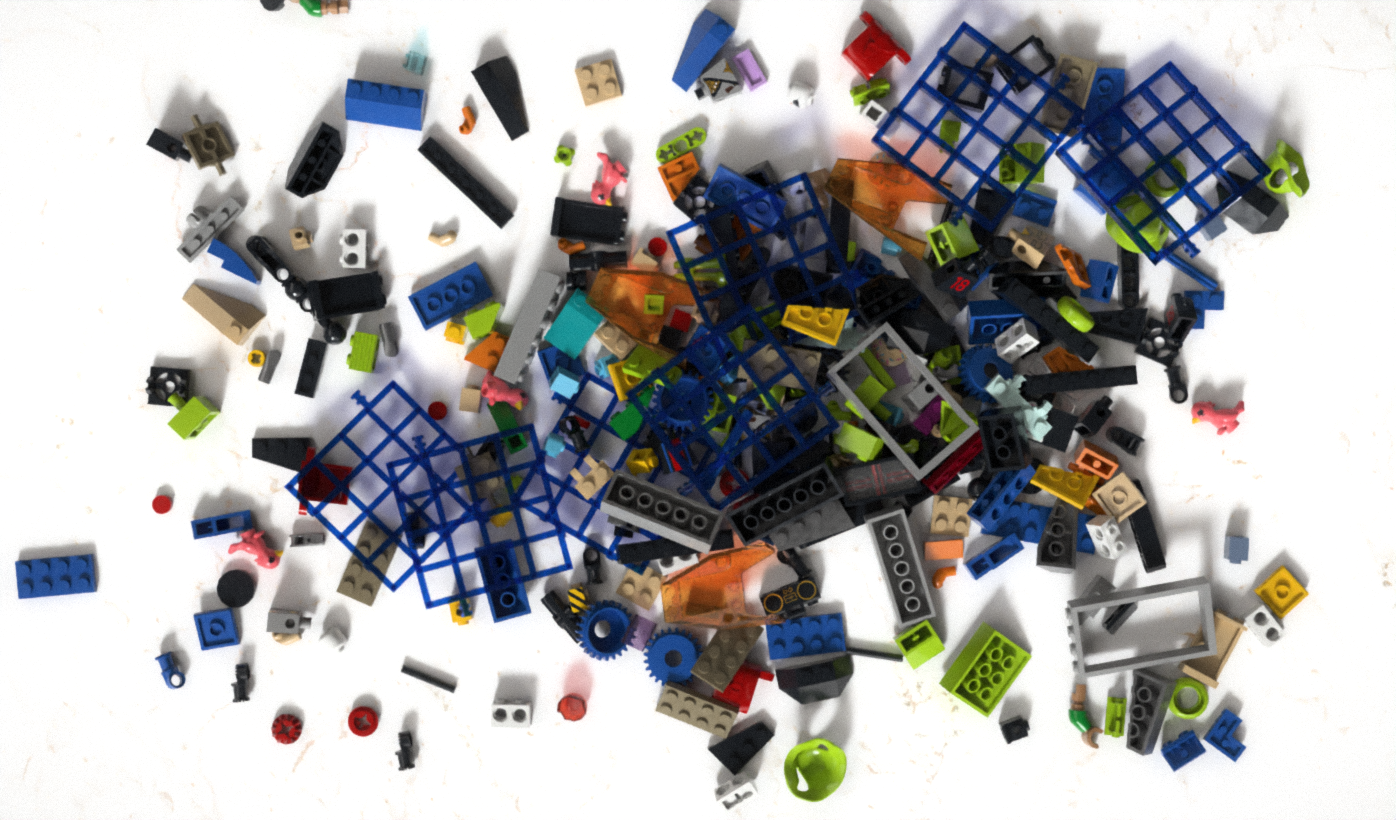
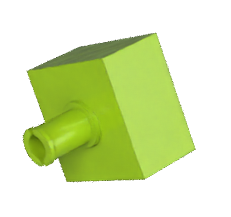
[843,375,892,422]
[167,392,221,440]

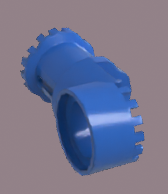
[155,651,186,690]

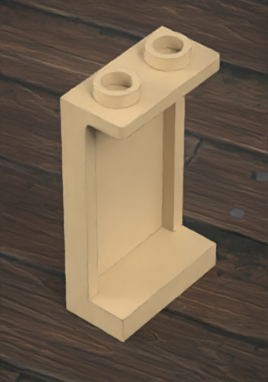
[1177,608,1248,689]

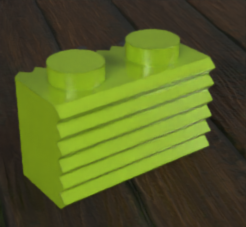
[346,331,381,373]

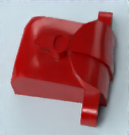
[841,11,912,83]
[297,447,353,515]
[711,659,775,714]

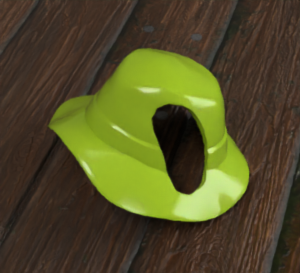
[1261,139,1310,198]
[1105,194,1169,253]
[784,738,847,802]

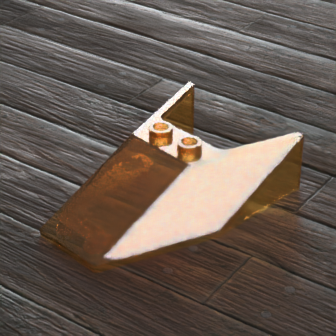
[823,158,953,261]
[585,268,715,370]
[660,542,786,630]

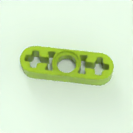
[656,127,706,164]
[858,347,896,392]

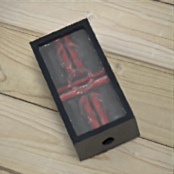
[837,452,922,509]

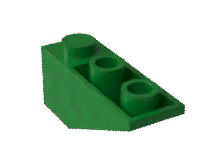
[609,386,656,441]
[487,401,529,455]

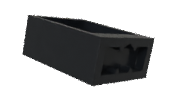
[993,34,1056,96]
[935,61,994,113]

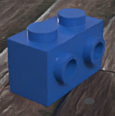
[1080,259,1119,304]

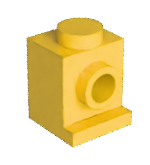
[444,321,468,345]
[625,448,659,476]
[448,595,473,626]

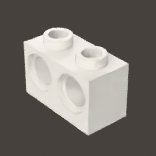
[339,229,369,269]
[994,318,1040,364]
[1086,514,1128,559]
[657,554,699,576]
[1239,603,1286,649]
[491,698,531,728]
[714,770,759,815]

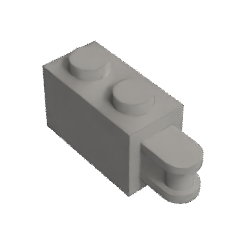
[794,203,828,259]
[1077,574,1117,626]

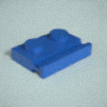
[1011,188,1058,228]

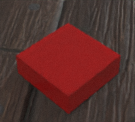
[669,308,693,333]

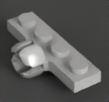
[176,196,245,263]

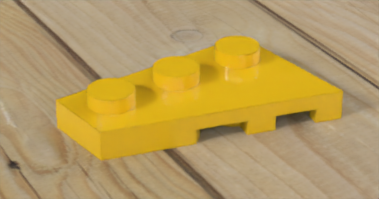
[780,305,850,346]
[1030,464,1100,510]

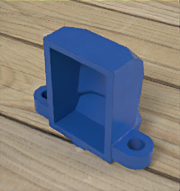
[1073,145,1145,216]

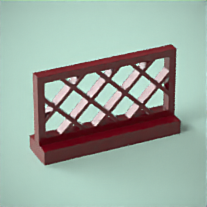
[919,430,983,495]

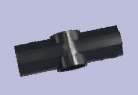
[569,251,628,272]
[540,589,581,644]

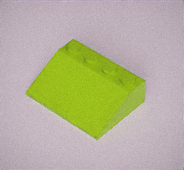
[939,621,1032,718]

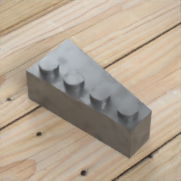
[769,499,855,552]
[1126,668,1177,756]

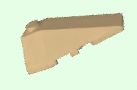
[182,284,266,346]

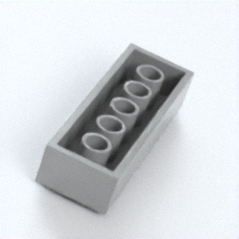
[494,268,565,385]
[600,469,724,555]
[863,504,936,628]

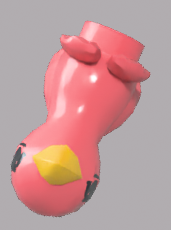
[591,152,627,206]
[481,371,529,410]
[1191,400,1245,435]
[228,529,284,569]

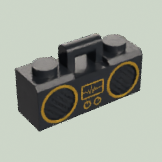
[759,575,821,620]

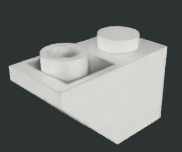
[858,100,901,141]

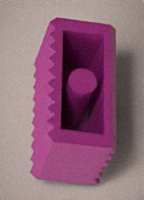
[911,395,946,436]

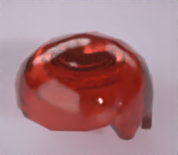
[557,692,587,722]

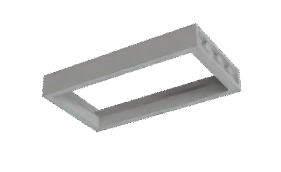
[826,322,980,481]
[1065,576,1217,679]

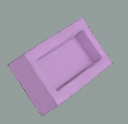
[732,48,767,92]

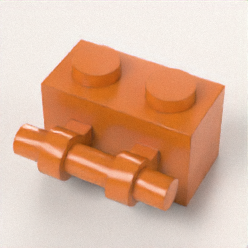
[1067,439,1119,486]

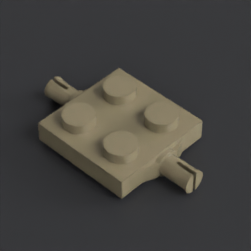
[182,114,235,176]
[454,446,506,508]

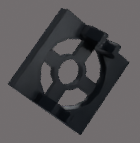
[673,174,718,229]
[1134,317,1183,368]
[145,366,190,407]

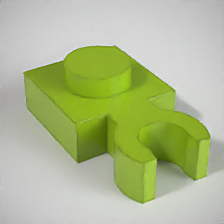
[939,119,961,155]

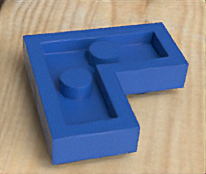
[1184,290,1224,329]
[1202,708,1246,762]

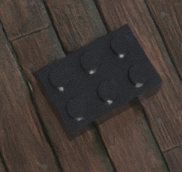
[767,262,833,308]
[976,406,1032,473]

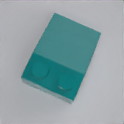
[544,288,609,360]

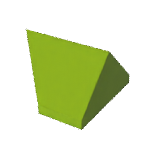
[940,400,978,444]

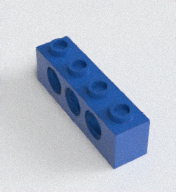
[967,465,1036,532]

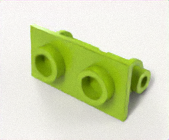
[849,77,890,107]
[1104,696,1127,738]

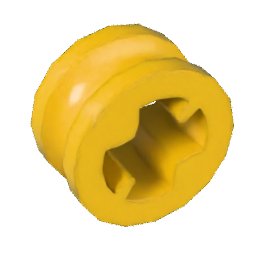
[248,350,267,367]

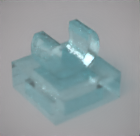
[402,51,428,76]

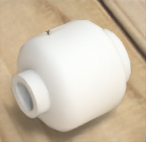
[786,80,816,109]
[781,168,808,197]
[318,626,347,655]

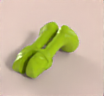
[673,253,727,289]

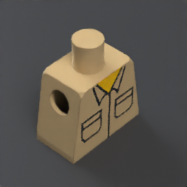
[1006,225,1055,269]

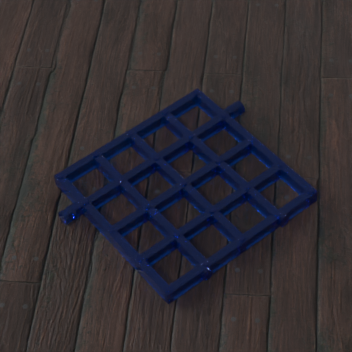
[871,21,1085,233]
[1055,60,1272,266]
[665,172,869,372]
[625,302,840,511]
[512,371,717,576]
[284,380,491,593]
[386,422,573,618]

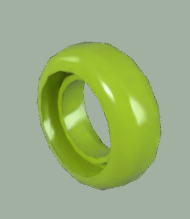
[1144,155,1187,198]
[1056,296,1095,332]
[1168,677,1209,719]

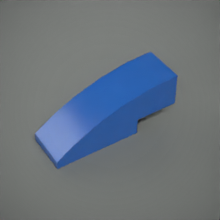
[207,238,261,285]
[190,510,253,540]
[963,532,1024,580]

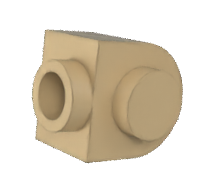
[289,226,314,251]

